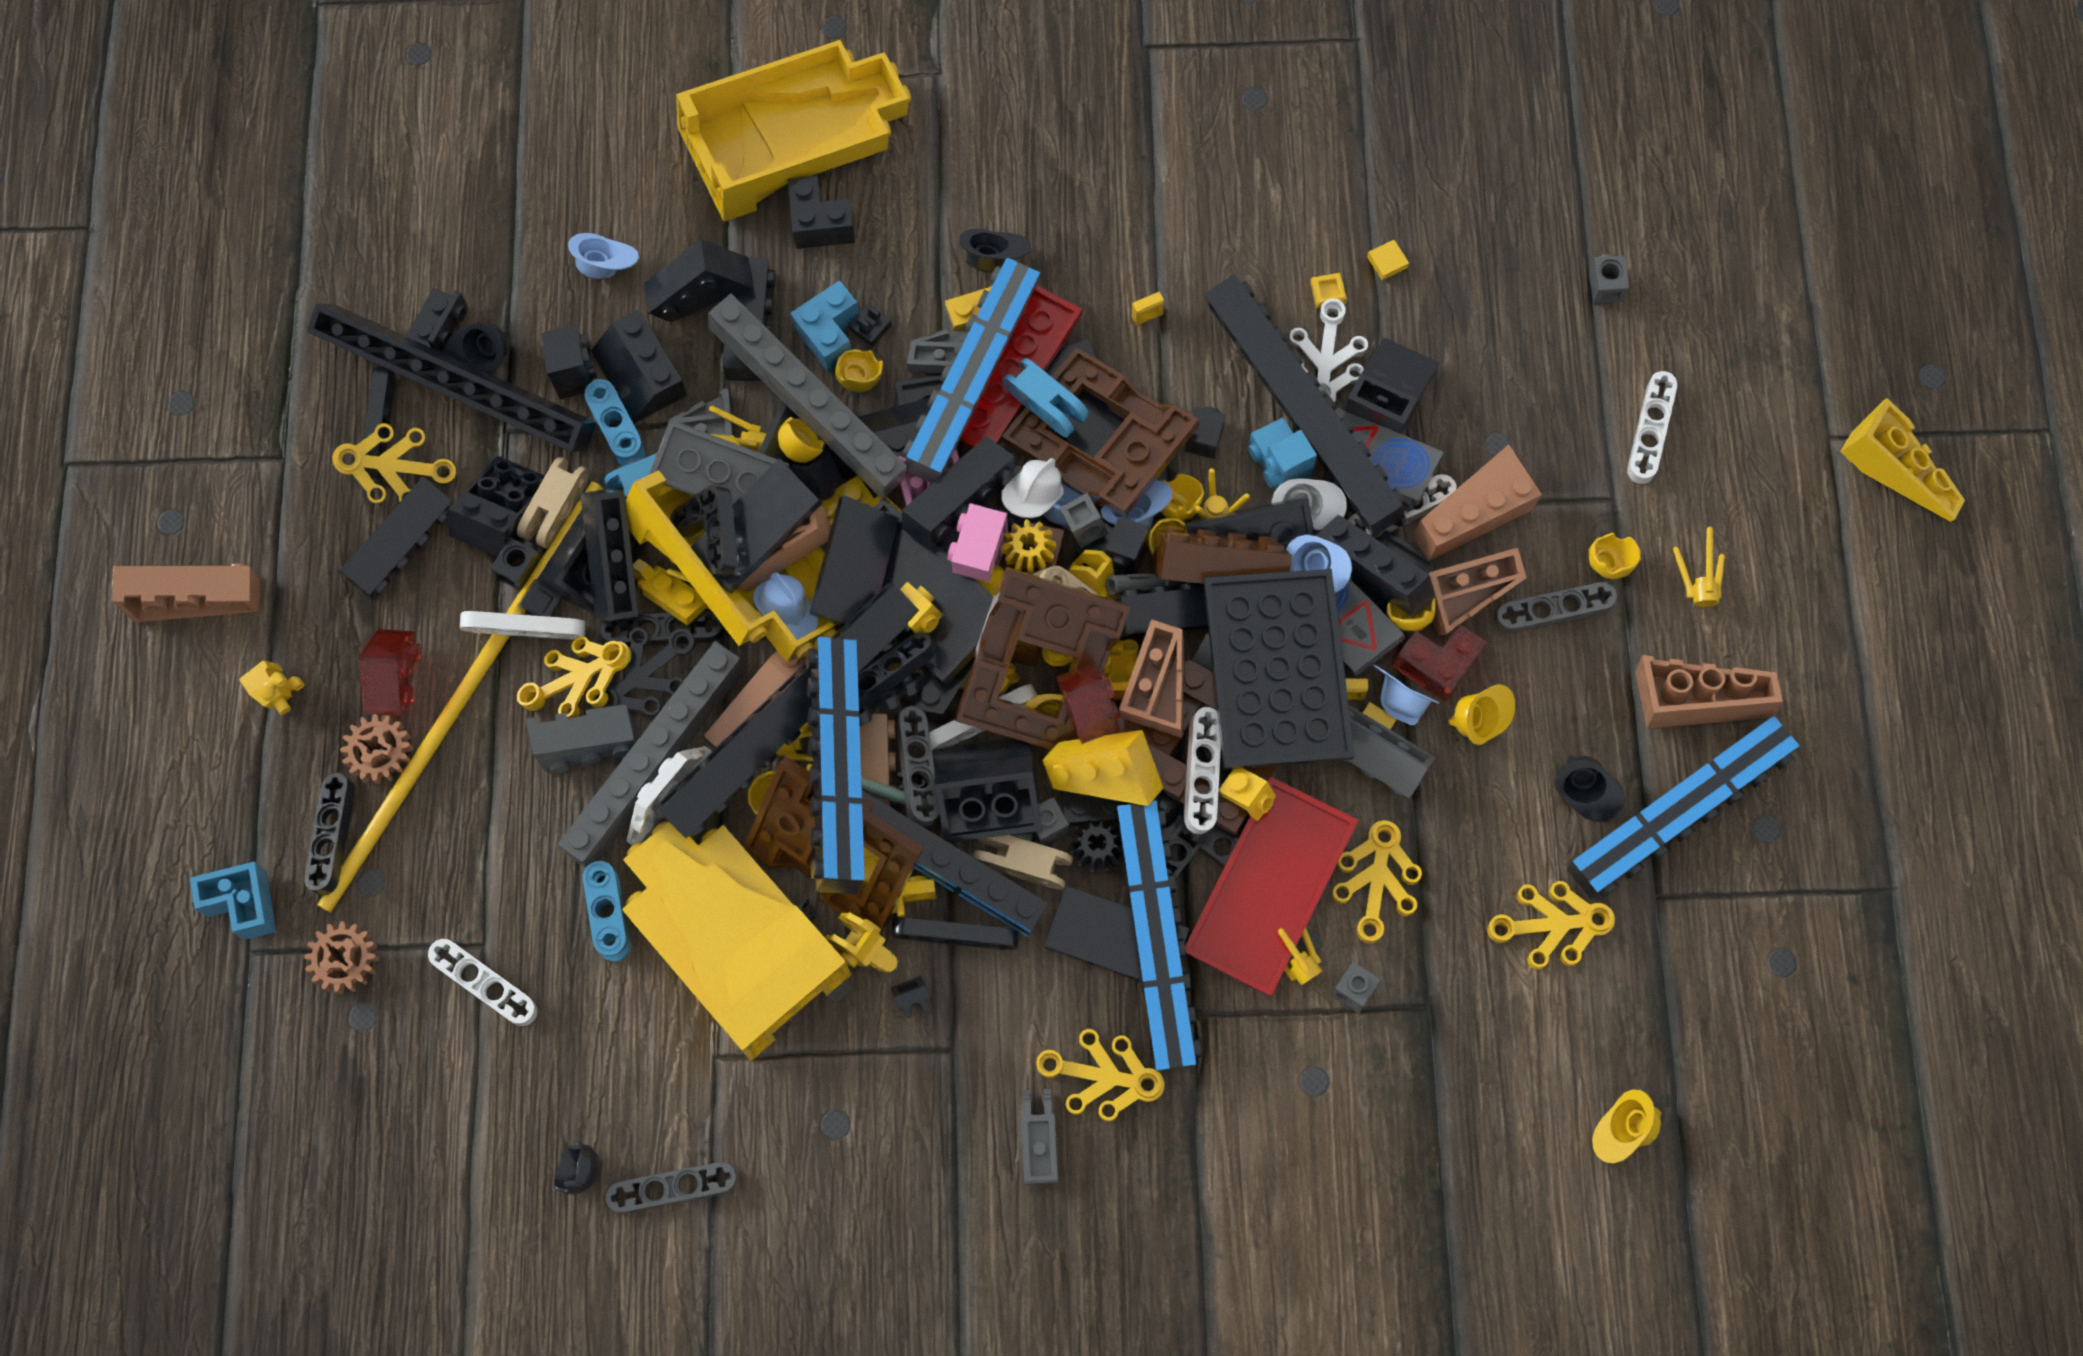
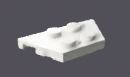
[626,746,712,846]

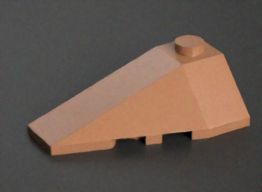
[704,651,806,748]

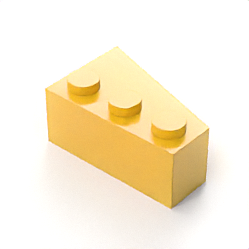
[1042,730,1164,806]

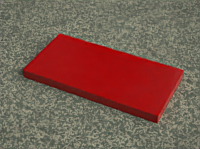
[1185,776,1359,997]

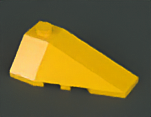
[1840,398,1965,522]

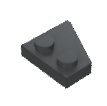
[907,323,968,373]
[669,389,733,436]

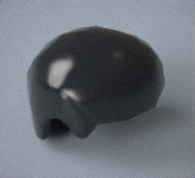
[554,1142,599,1195]

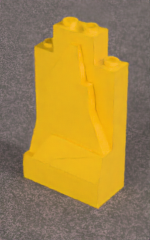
[676,40,911,222]
[625,435,840,663]
[622,821,851,1061]

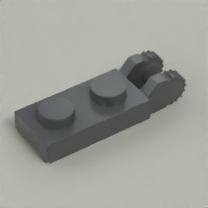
[1021,1089,1058,1185]

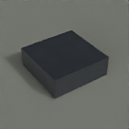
[517,579,562,617]

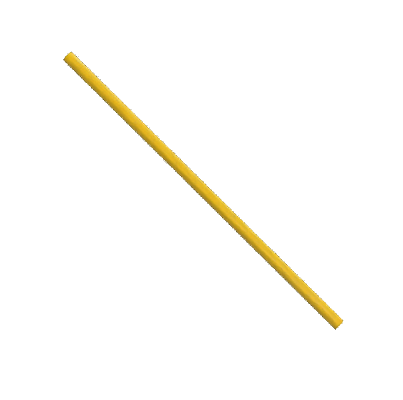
[317,481,604,913]

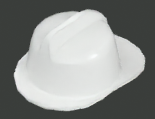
[1002,458,1064,518]
[1271,478,1347,530]

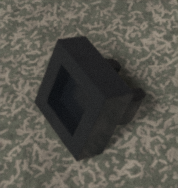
[848,304,892,347]
[890,976,930,1019]

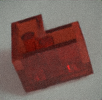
[1393,624,1487,702]
[358,629,421,716]
[1056,664,1120,744]

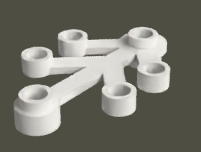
[1289,299,1368,403]

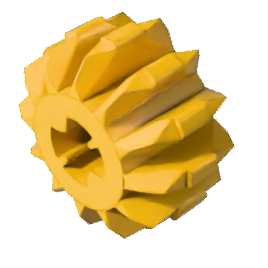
[1002,519,1056,574]

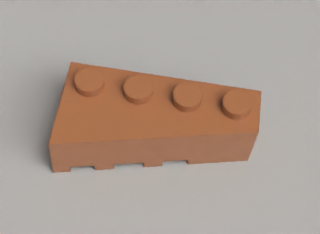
[1412,444,1542,561]
[112,563,260,623]
[1635,655,1783,729]

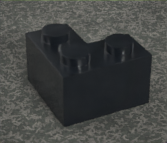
[788,176,855,249]
[541,324,597,399]
[1076,516,1148,575]

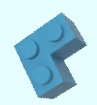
[790,280,859,373]
[1248,417,1317,489]
[190,862,277,940]

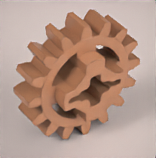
[340,714,413,785]
[304,921,379,994]

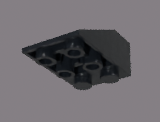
[1345,338,1439,434]
[448,456,545,557]

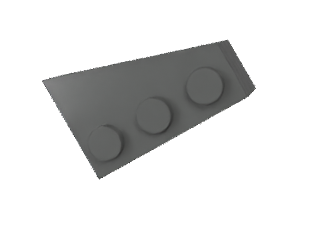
[526,704,638,774]

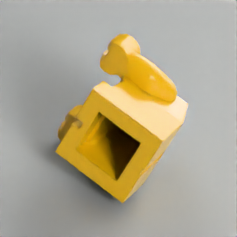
[239,660,305,715]

